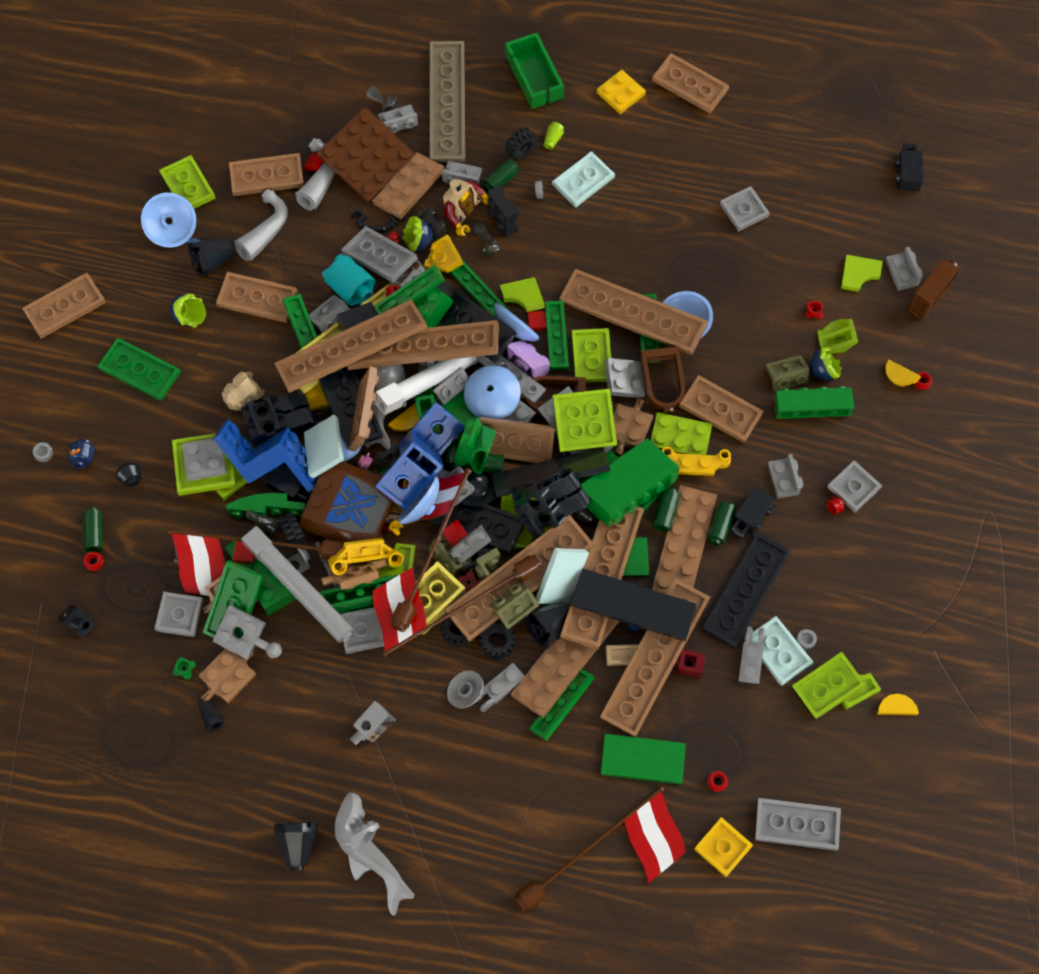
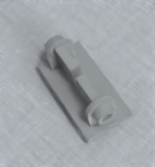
[450,525,492,564]

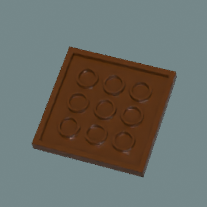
[316,107,416,204]

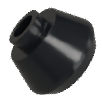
[115,462,141,487]

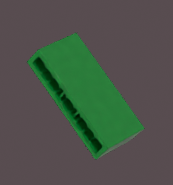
[581,438,679,527]

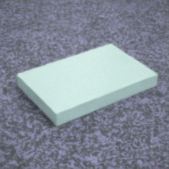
[552,152,615,207]
[304,415,344,478]
[536,548,589,604]
[744,616,813,686]

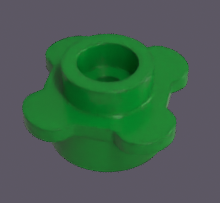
[173,657,196,680]

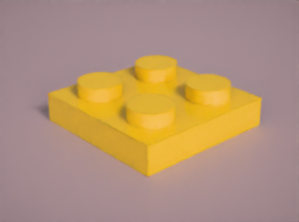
[597,70,646,114]
[694,817,753,877]

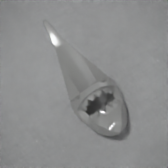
[364,364,407,450]
[335,792,415,916]

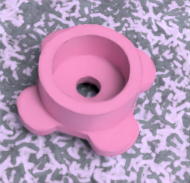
[357,453,373,470]

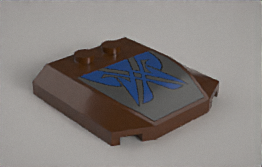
[299,462,394,544]

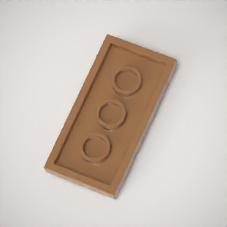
[652,53,729,114]
[372,152,445,219]
[229,153,304,196]
[216,272,298,323]
[22,273,106,339]
[348,366,379,452]
[679,375,764,443]
[479,417,555,463]

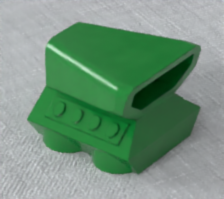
[453,417,496,474]

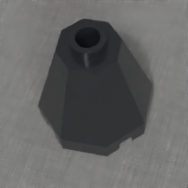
[187,237,235,277]
[523,602,570,649]
[274,822,318,870]

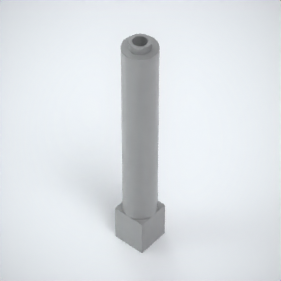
[241,526,353,643]

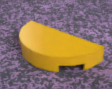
[886,359,921,387]
[388,403,419,432]
[877,694,919,715]

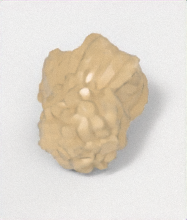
[222,371,265,411]

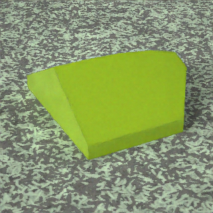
[817,319,858,354]

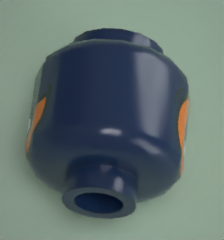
[68,439,95,469]

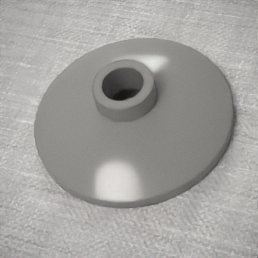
[447,671,484,708]

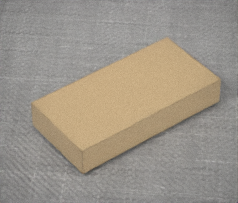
[606,644,639,667]

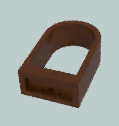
[907,259,960,321]
[640,346,685,414]
[521,376,586,417]

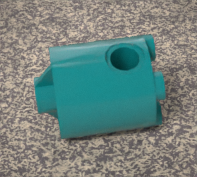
[322,254,376,307]

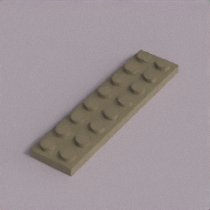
[430,41,465,163]

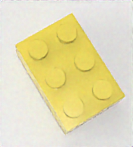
[416,561,466,635]

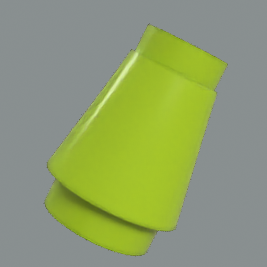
[543,122,564,150]

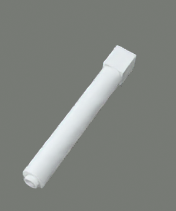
[374,356,478,416]

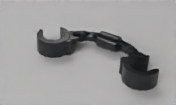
[350,209,405,233]

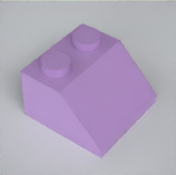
[507,340,550,379]

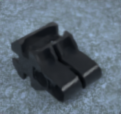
[241,390,317,447]
[512,468,590,536]

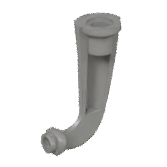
[295,138,335,211]
[234,189,288,261]

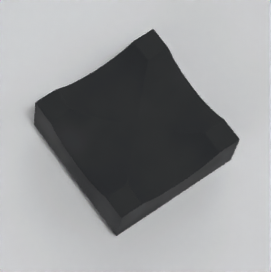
[487,185,519,237]

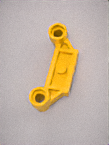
[662,446,731,476]
[328,538,404,575]

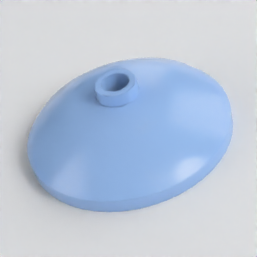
[141,193,196,248]
[663,291,713,338]
[494,302,539,341]
[464,365,521,419]
[398,476,439,524]

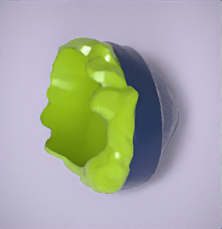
[402,216,433,252]
[170,294,206,328]
[809,346,842,381]

